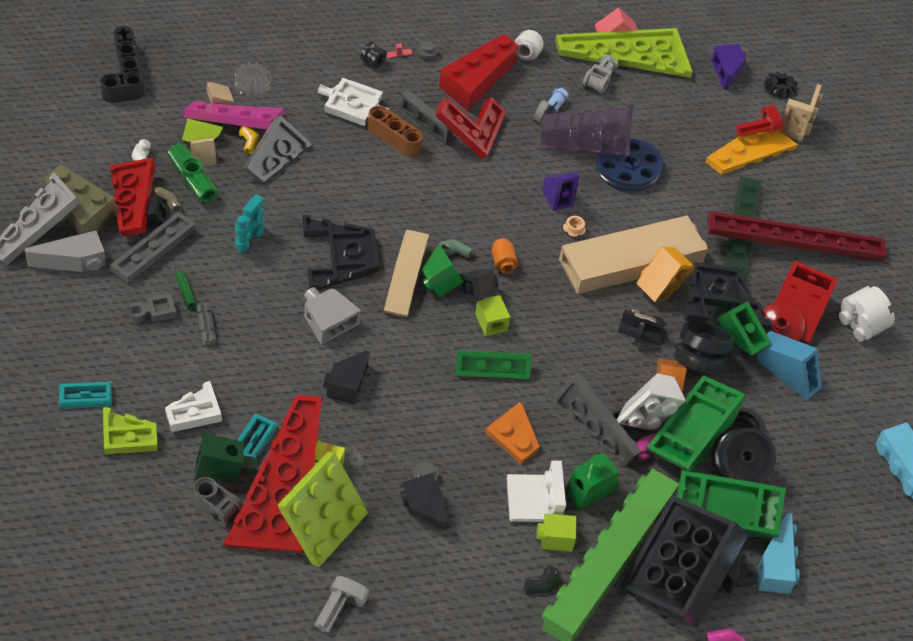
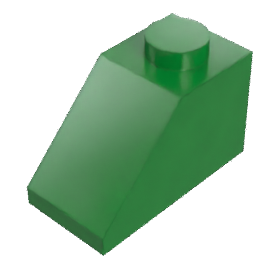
[422,245,463,297]
[717,301,772,355]

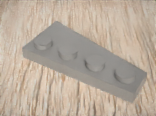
[0,172,81,266]

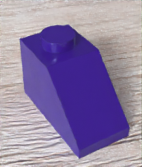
[711,44,746,90]
[542,172,580,211]

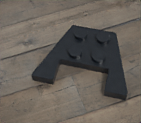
[302,215,379,290]
[684,262,773,331]

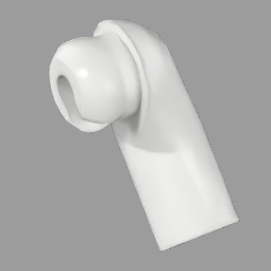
[132,139,151,161]

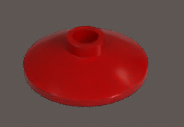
[762,302,805,341]

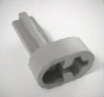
[314,576,370,633]

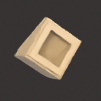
[207,82,234,105]
[191,138,217,166]

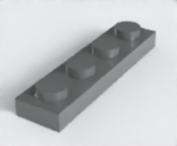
[110,212,196,283]

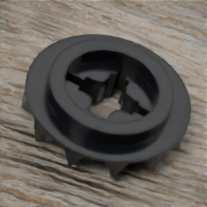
[764,71,798,98]

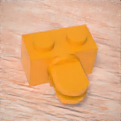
[636,247,693,302]

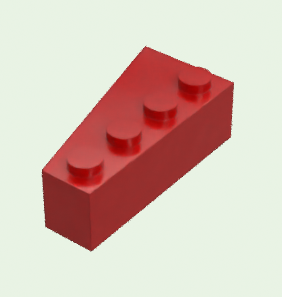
[439,34,519,112]

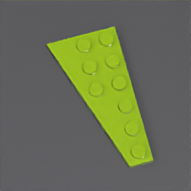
[555,28,693,78]

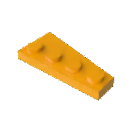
[706,131,797,175]

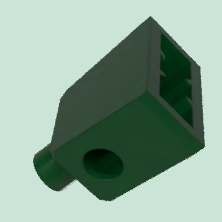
[194,433,257,483]

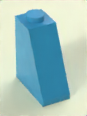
[757,331,822,400]

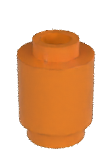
[491,238,518,274]

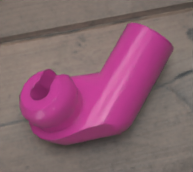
[636,433,657,461]
[707,629,745,641]

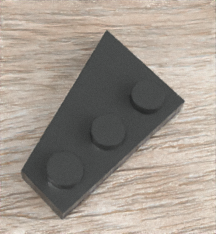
[243,115,312,183]

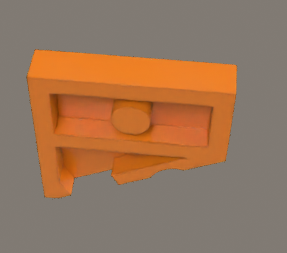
[485,402,540,465]

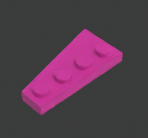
[184,101,284,129]

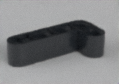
[100,26,144,103]

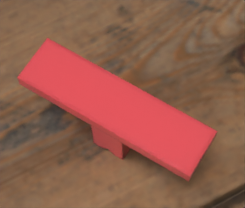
[386,43,413,58]

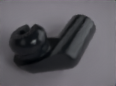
[524,566,560,594]

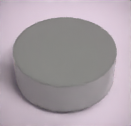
[533,100,550,122]

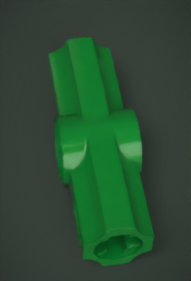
[167,143,218,204]

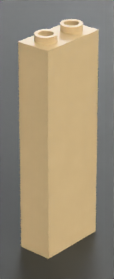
[559,215,708,294]

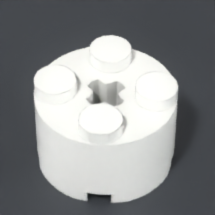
[839,286,895,342]

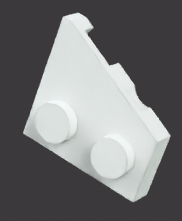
[165,381,222,432]

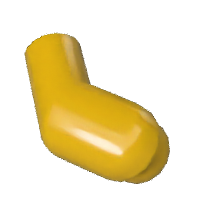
[239,126,260,154]

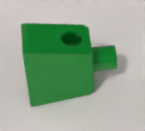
[564,454,619,511]

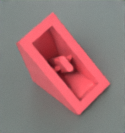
[595,7,638,32]

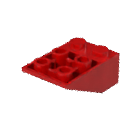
[775,261,838,345]

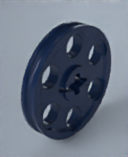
[596,138,663,191]

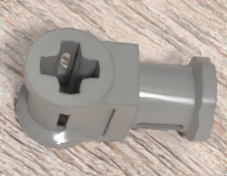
[582,55,618,95]

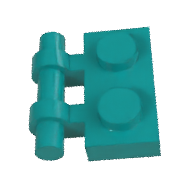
[235,194,265,253]

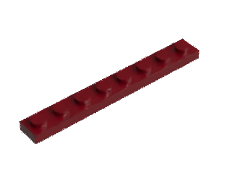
[707,211,887,262]

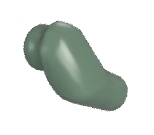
[438,239,473,259]

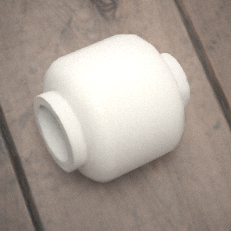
[515,30,543,61]

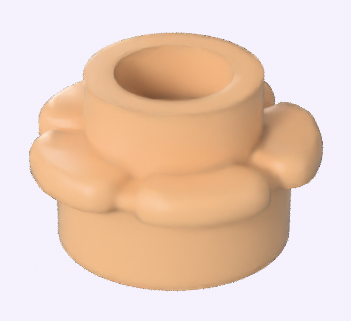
[563,216,586,237]

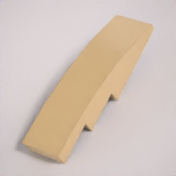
[384,230,429,318]

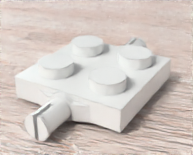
[318,78,390,126]

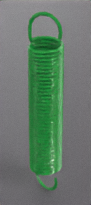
[174,266,198,314]

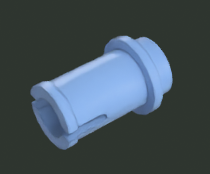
[548,88,569,115]

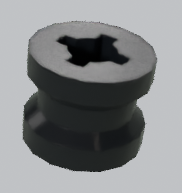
[360,42,387,69]

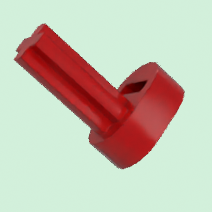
[736,104,783,137]

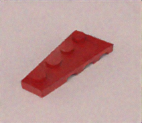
[110,157,156,237]

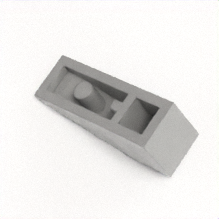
[25,231,106,272]

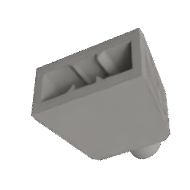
[304,287,361,345]

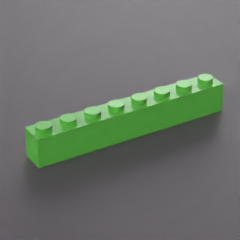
[541,468,679,641]

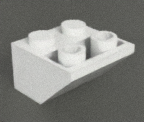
[617,373,686,430]

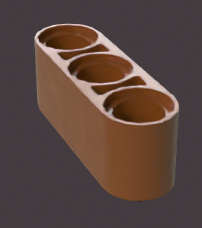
[368,106,423,157]

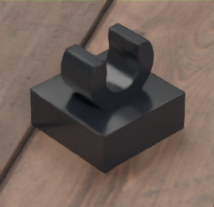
[146,195,170,228]

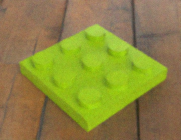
[277,452,368,567]

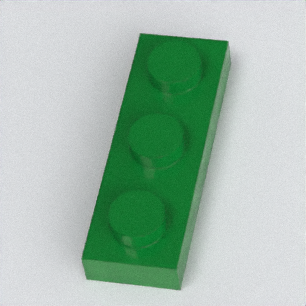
[456,350,531,379]

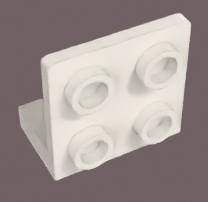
[507,461,566,522]

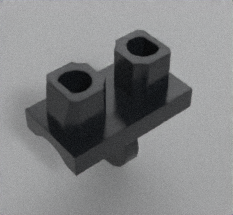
[618,308,666,345]

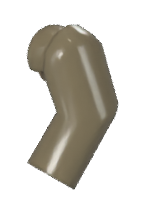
[151,187,182,213]

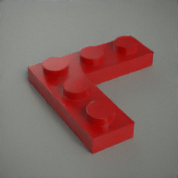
[435,97,506,158]

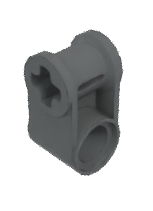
[193,477,243,527]

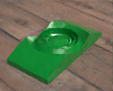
[646,375,746,471]
[677,470,786,538]

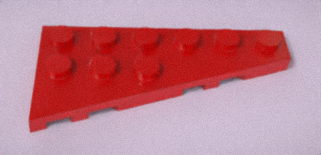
[223,395,323,553]

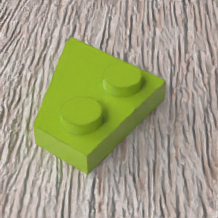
[103,407,158,454]

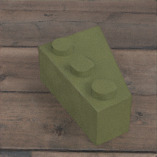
[44,164,116,235]

